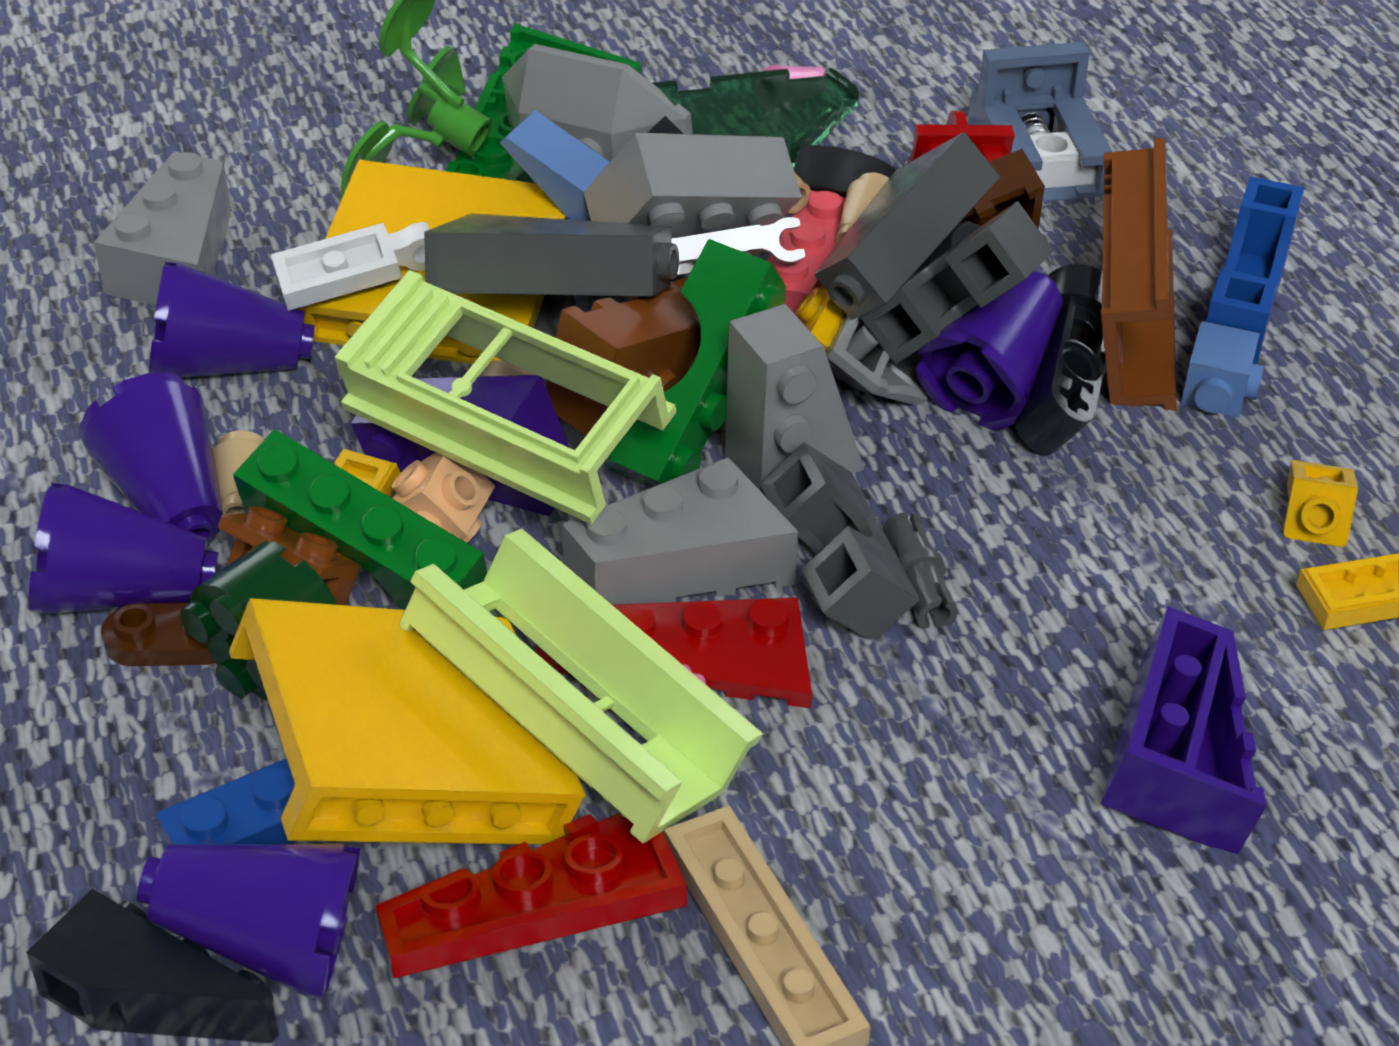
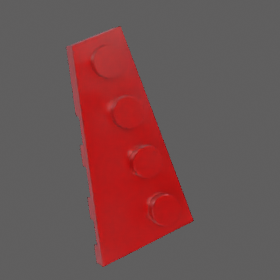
[536,597,812,709]
[375,812,688,979]

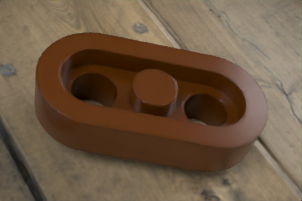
[101,603,216,666]

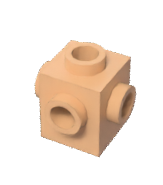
[392,452,495,543]

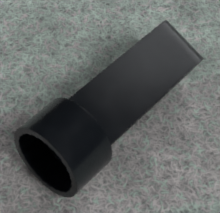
[1015,264,1106,455]

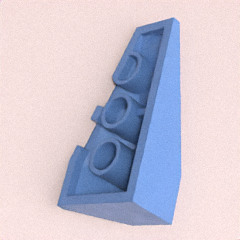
[500,110,688,281]

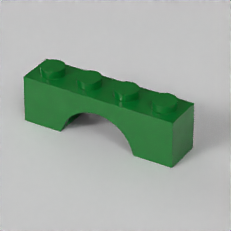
[604,238,787,488]
[233,429,487,610]

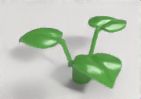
[341,0,492,200]

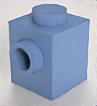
[1181,321,1264,417]

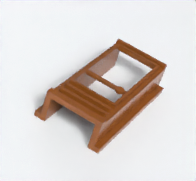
[1101,138,1177,411]

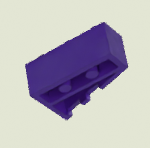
[351,375,569,516]
[1100,606,1267,854]

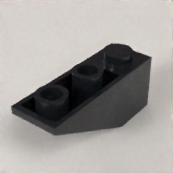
[26,889,279,1043]

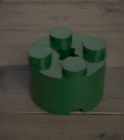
[180,541,338,701]

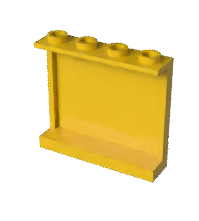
[298,160,569,367]
[229,598,586,845]

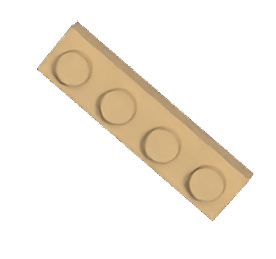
[664,805,871,1046]

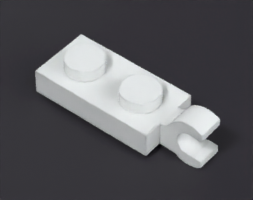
[672,217,805,278]
[270,222,430,311]

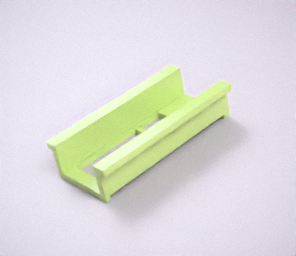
[334,270,677,525]
[399,529,763,843]

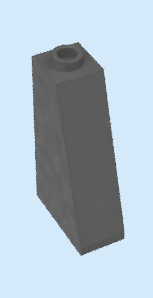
[814,132,1000,320]
[424,213,679,296]

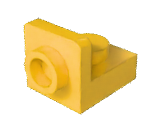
[1283,460,1358,547]

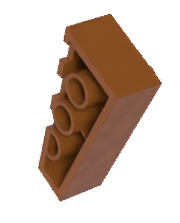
[546,277,701,437]

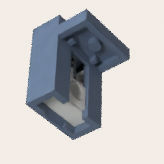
[968,42,1113,202]

